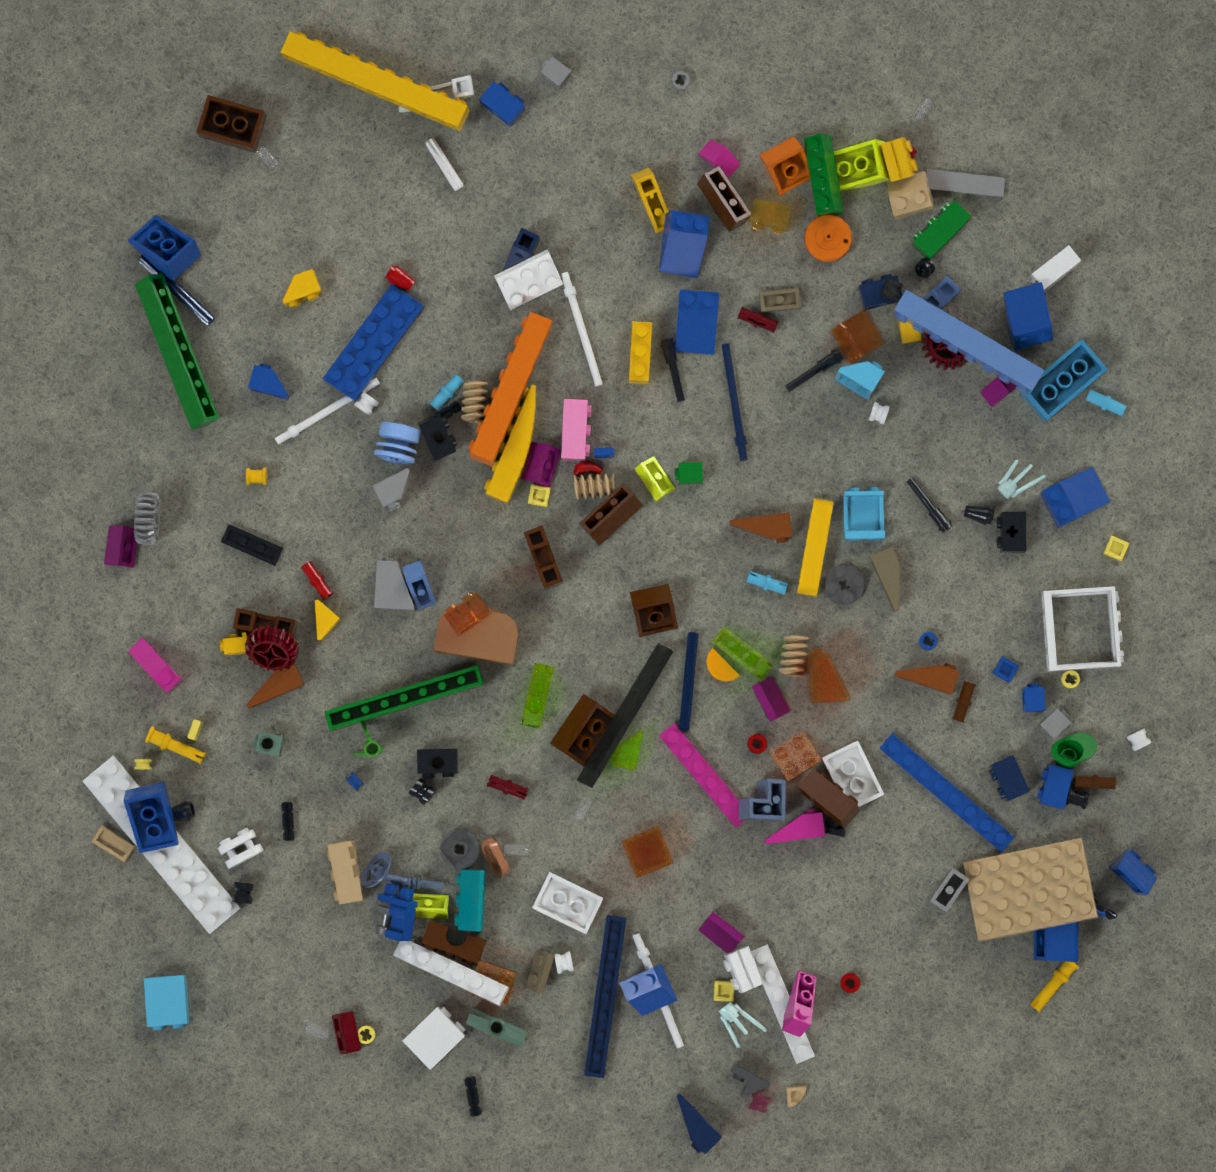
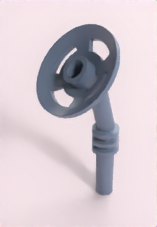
[361,852,443,890]

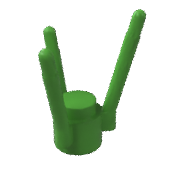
[352,722,385,757]

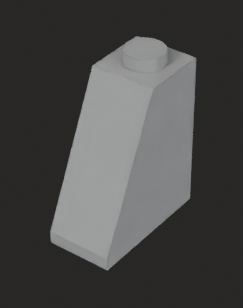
[374,557,415,611]

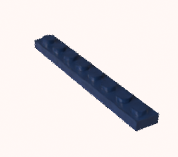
[584,915,627,1078]

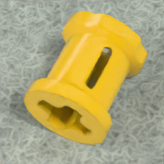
[246,467,267,486]

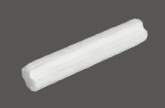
[426,138,463,191]

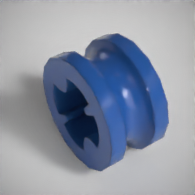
[919,632,938,650]
[345,772,364,791]

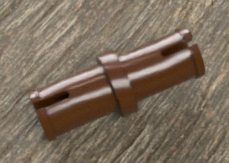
[952,681,976,723]
[1075,775,1116,790]

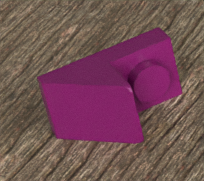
[980,377,1016,407]

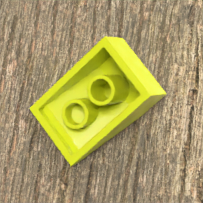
[834,139,890,191]

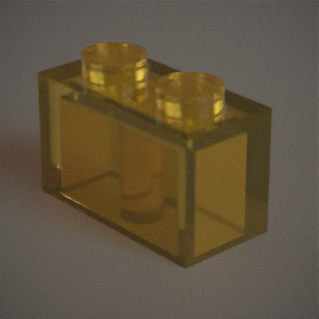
[749,198,793,234]

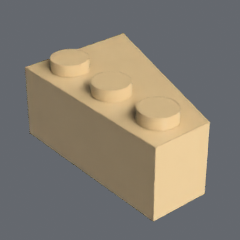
[327,841,364,904]

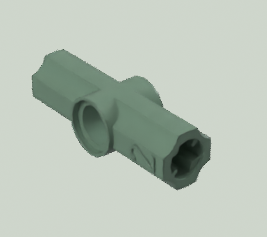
[466,1008,528,1047]

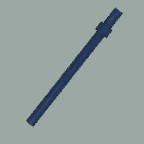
[722,344,748,461]

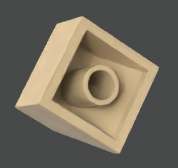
[887,171,935,220]

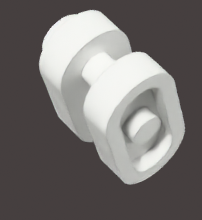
[217,828,264,869]

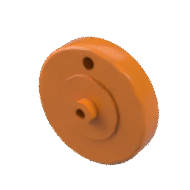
[804,214,852,263]

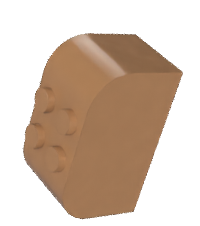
[434,604,519,666]

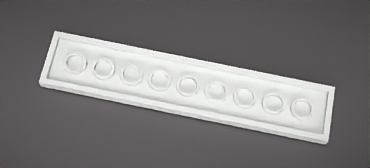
[83,755,241,934]

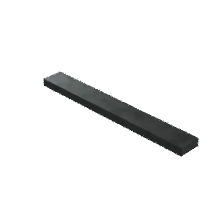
[577,644,673,788]

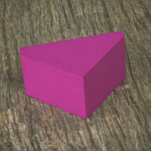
[698,139,740,179]

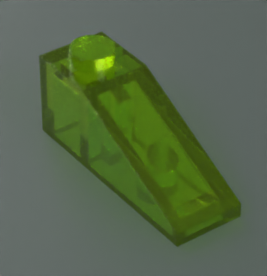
[711,626,773,681]
[521,663,554,729]

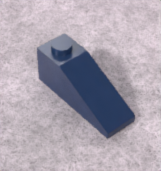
[677,1093,722,1154]

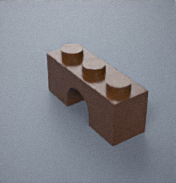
[524,526,563,590]
[233,608,298,637]
[422,920,487,966]

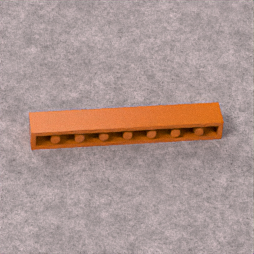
[468,312,553,467]

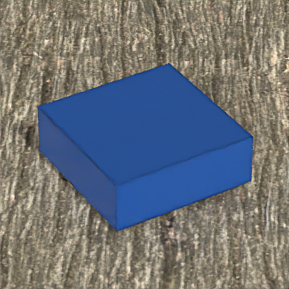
[594,448,614,458]
[992,656,1020,683]

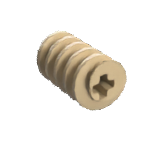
[461,381,488,423]
[574,473,614,500]
[779,635,809,678]

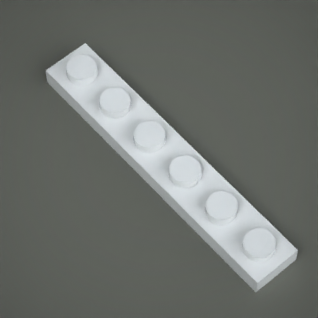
[393,941,509,1006]
[751,944,815,1064]

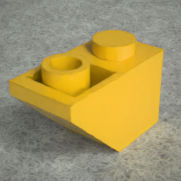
[282,268,322,308]

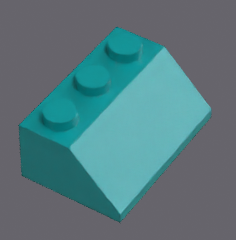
[454,870,486,931]

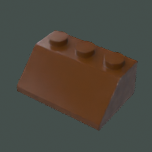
[550,694,615,767]

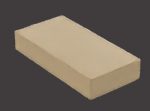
[91,825,136,863]

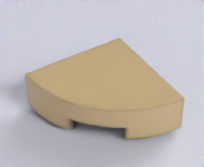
[786,1086,806,1108]

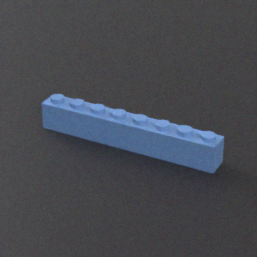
[893,290,1044,394]

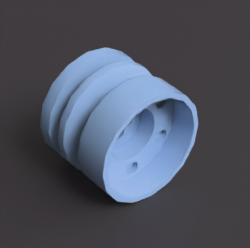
[374,422,421,465]

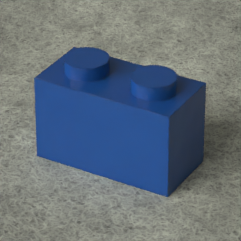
[479,81,525,127]
[1037,764,1074,810]

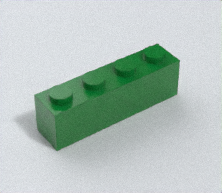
[804,133,844,216]

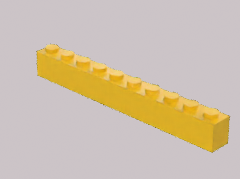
[280,31,470,132]

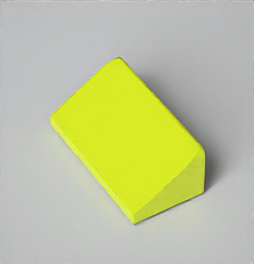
[635,456,676,501]
[413,893,449,919]

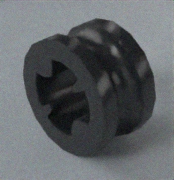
[915,258,935,278]

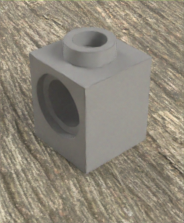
[540,57,571,90]
[1038,708,1071,740]

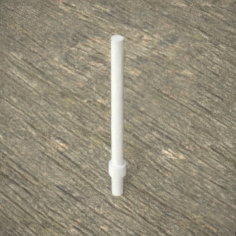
[561,272,603,387]
[275,378,380,445]
[632,933,684,1048]

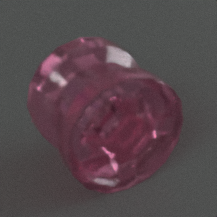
[748,1092,771,1113]

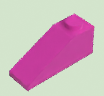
[128,637,183,694]
[764,809,825,844]

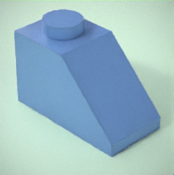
[402,561,437,610]

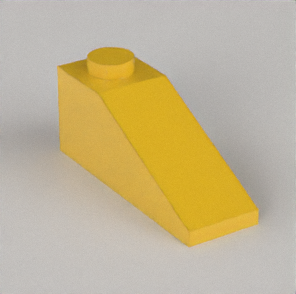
[631,167,668,233]

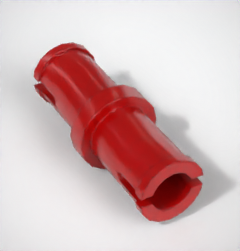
[301,561,333,600]

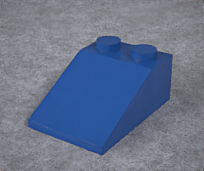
[659,210,710,278]
[128,215,201,281]
[1003,282,1053,351]
[675,290,719,355]
[1039,467,1111,529]
[123,782,179,853]
[1109,850,1157,896]

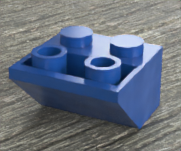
[1033,922,1079,962]

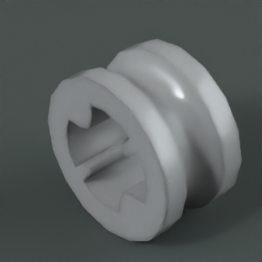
[672,71,690,90]

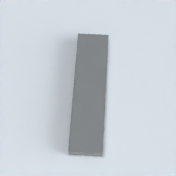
[926,169,1005,198]

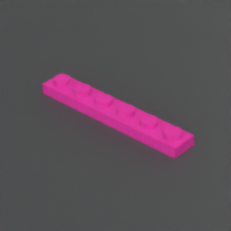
[659,723,745,828]

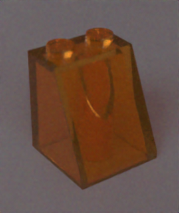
[806,649,851,703]

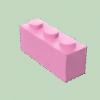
[561,399,592,461]

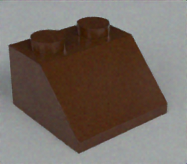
[630,584,678,637]

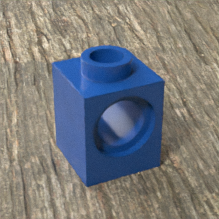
[1022,683,1045,712]

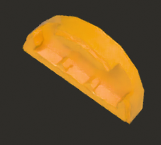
[706,648,740,682]

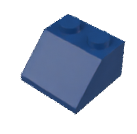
[619,964,678,1016]

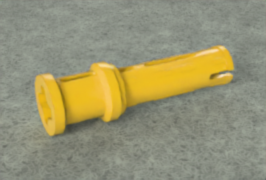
[145,726,206,765]
[1030,961,1080,1013]

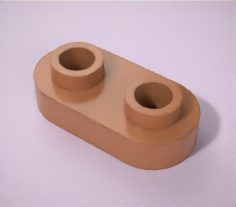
[481,838,509,878]

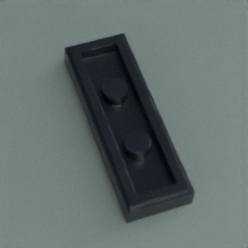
[221,524,283,566]

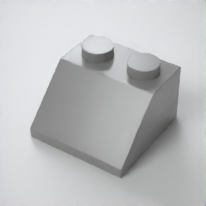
[372,468,412,512]

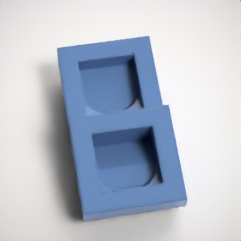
[923,276,961,309]

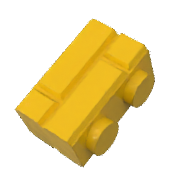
[881,137,918,182]

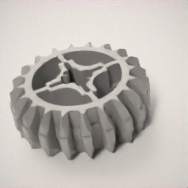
[134,492,161,545]

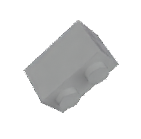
[928,868,969,912]

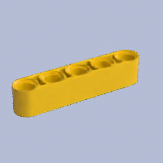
[797,498,833,597]

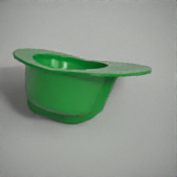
[1051,733,1097,769]

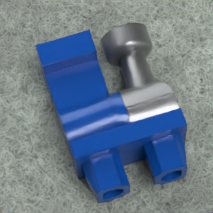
[376,883,418,941]

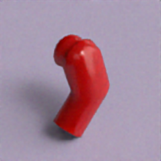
[573,460,604,477]

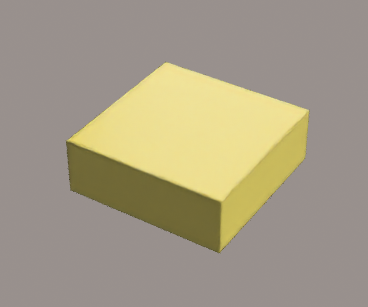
[528,484,551,507]
[1103,535,1129,561]
[187,719,203,741]
[713,980,734,1002]

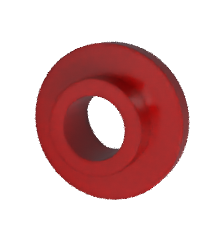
[747,734,767,754]
[840,973,860,993]

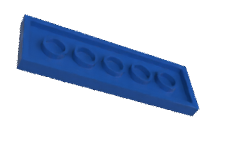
[322,284,424,402]

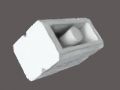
[723,946,764,993]

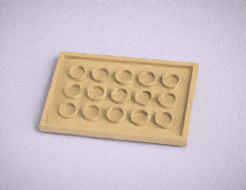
[963,838,1098,942]

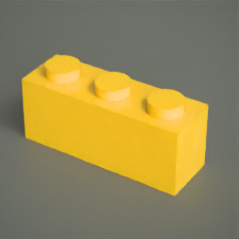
[629,321,652,385]

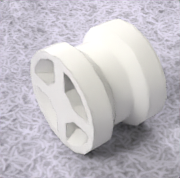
[354,392,379,416]
[869,402,890,425]
[1127,728,1152,751]
[554,951,574,974]

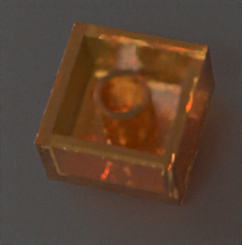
[621,826,673,879]

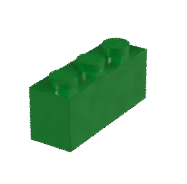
[912,200,972,260]

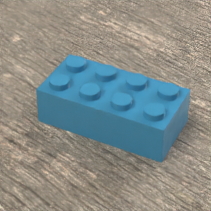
[1019,339,1108,423]

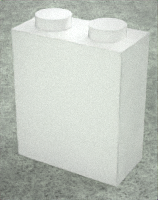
[1027,245,1081,292]
[403,1006,466,1070]

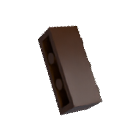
[697,166,751,232]
[579,483,643,546]
[797,768,860,828]

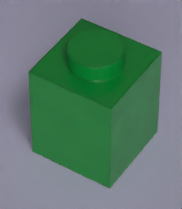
[674,462,703,485]

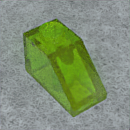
[609,731,644,771]

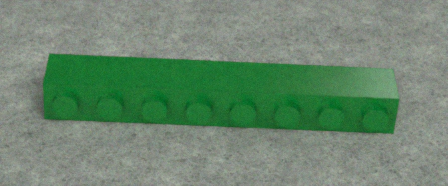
[135,273,219,430]
[324,665,484,732]

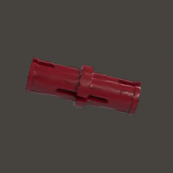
[737,307,779,333]
[487,774,529,800]

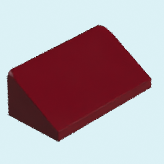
[332,1011,361,1055]

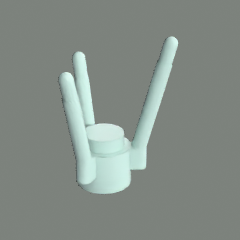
[997,460,1046,499]
[719,1002,767,1048]

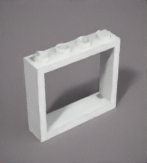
[1041,586,1124,672]

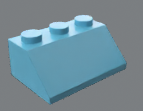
[835,361,885,400]

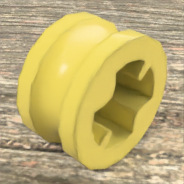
[1061,670,1080,688]
[134,759,152,770]
[358,1025,376,1044]

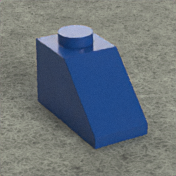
[248,363,289,400]

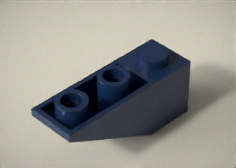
[497,228,540,285]

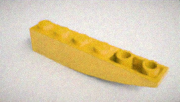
[484,384,536,504]

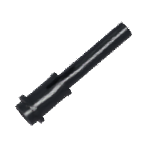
[660,338,685,402]
[785,349,843,392]
[907,477,952,533]

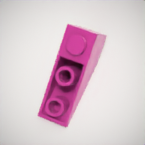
[782,970,817,1037]

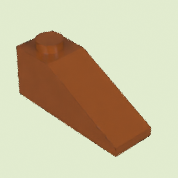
[730,513,792,543]
[246,663,305,709]
[894,663,960,695]

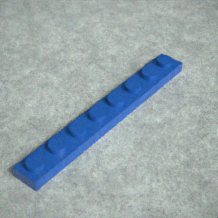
[879,733,1015,853]

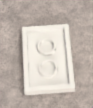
[494,250,563,310]
[822,741,884,807]
[532,872,603,934]

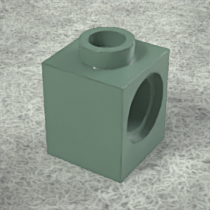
[253,732,285,757]

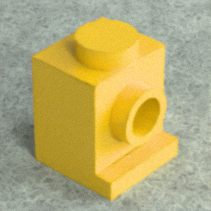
[220,632,248,656]

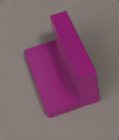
[521,442,561,487]
[104,526,137,568]
[751,677,790,722]
[699,911,745,953]

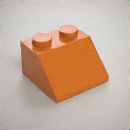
[759,136,810,196]

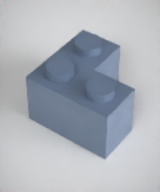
[739,779,786,822]

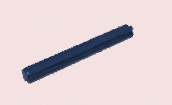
[138,255,215,325]
[679,632,699,731]

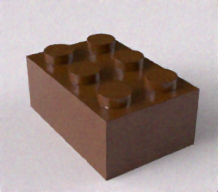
[196,95,267,153]

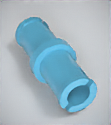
[430,373,465,411]
[1086,389,1127,417]
[746,571,788,595]

